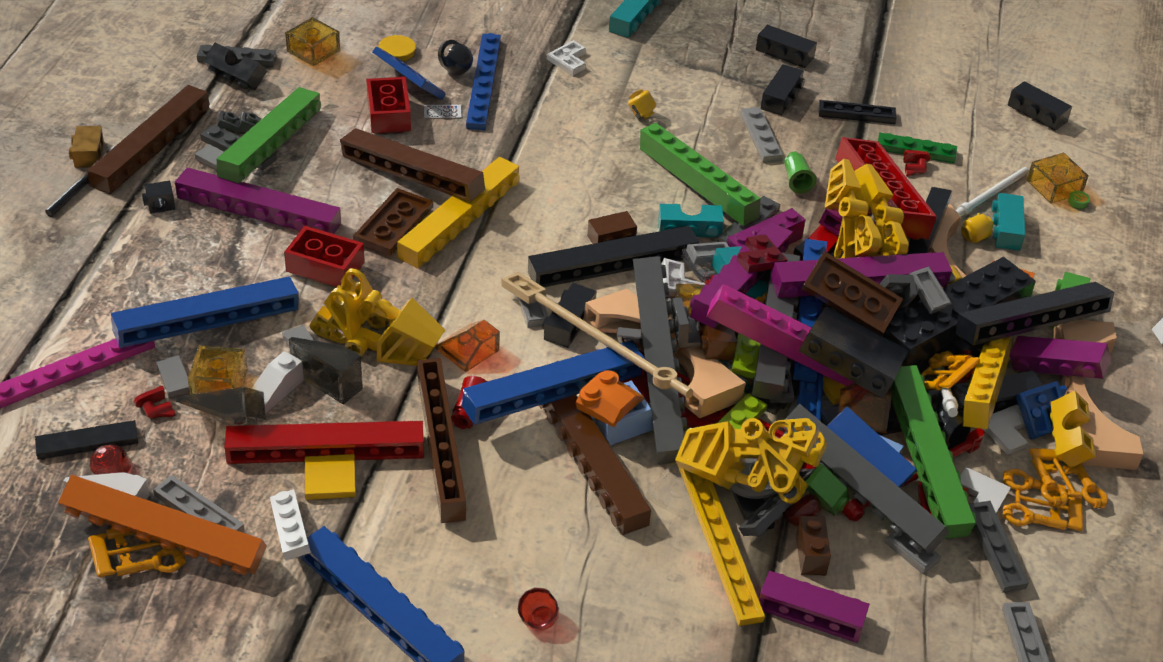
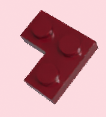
[737,235,788,273]

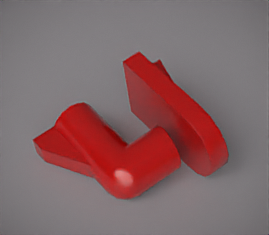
[903,150,931,176]
[133,385,176,419]

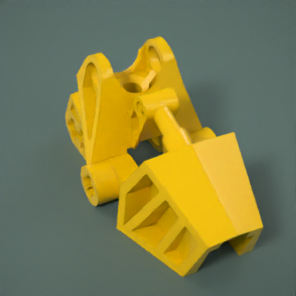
[825,159,909,259]
[310,269,445,366]
[675,418,827,504]

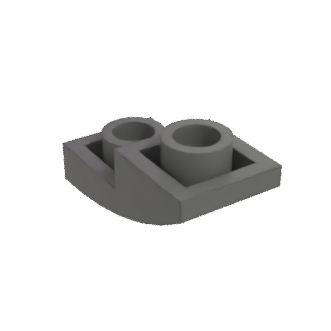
[217,110,261,132]

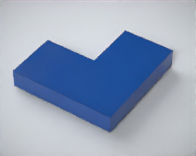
[1015,381,1063,439]

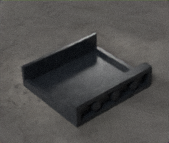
[799,305,908,399]

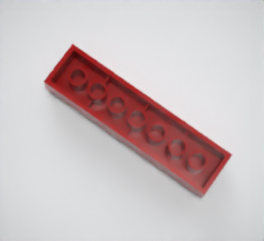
[835,137,937,240]

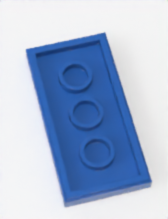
[372,47,446,100]
[827,407,917,488]

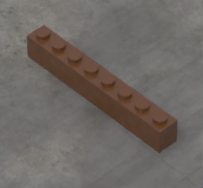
[87,85,210,194]
[340,128,485,202]
[417,358,466,523]
[539,395,651,535]

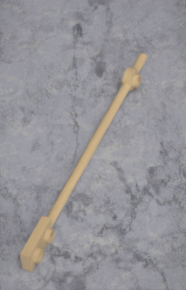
[501,272,693,398]

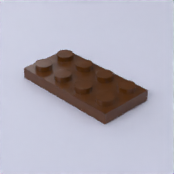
[353,188,433,256]
[801,251,903,335]

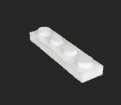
[270,489,311,561]

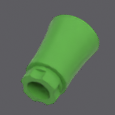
[784,151,817,193]

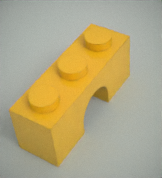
[1050,391,1096,468]

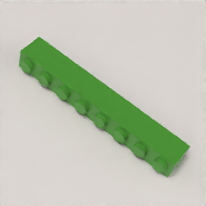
[216,87,321,183]
[640,123,761,226]
[888,365,976,539]

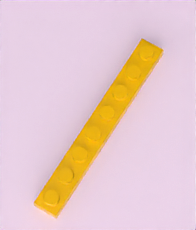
[678,467,765,626]

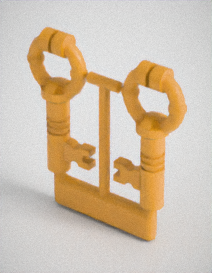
[922,351,980,390]
[1029,448,1108,508]
[1003,468,1083,531]
[88,529,186,577]

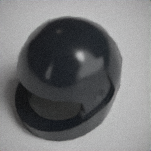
[438,40,473,75]
[936,408,971,450]

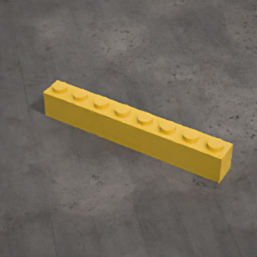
[397,157,520,268]
[963,336,1014,429]

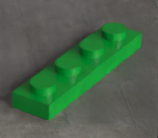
[878,132,957,164]

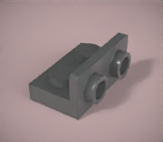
[880,274,918,313]
[671,298,701,348]

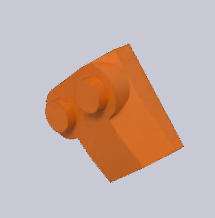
[576,370,644,427]

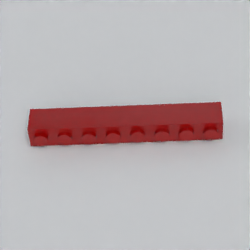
[224,421,424,464]

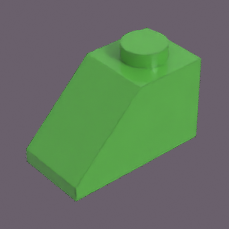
[806,463,849,516]

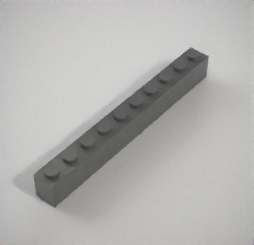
[633,256,687,464]

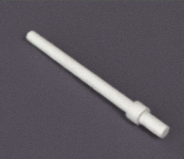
[956,167,1029,217]
[935,366,958,417]

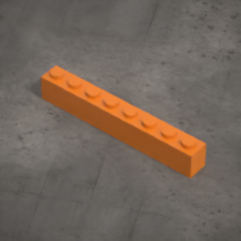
[58,474,267,575]

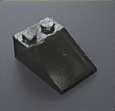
[289,337,363,405]
[176,387,266,425]

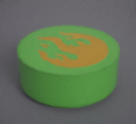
[1068,191,1090,209]

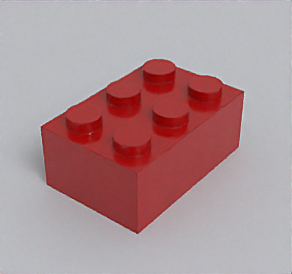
[366,77,411,134]
[284,226,365,287]

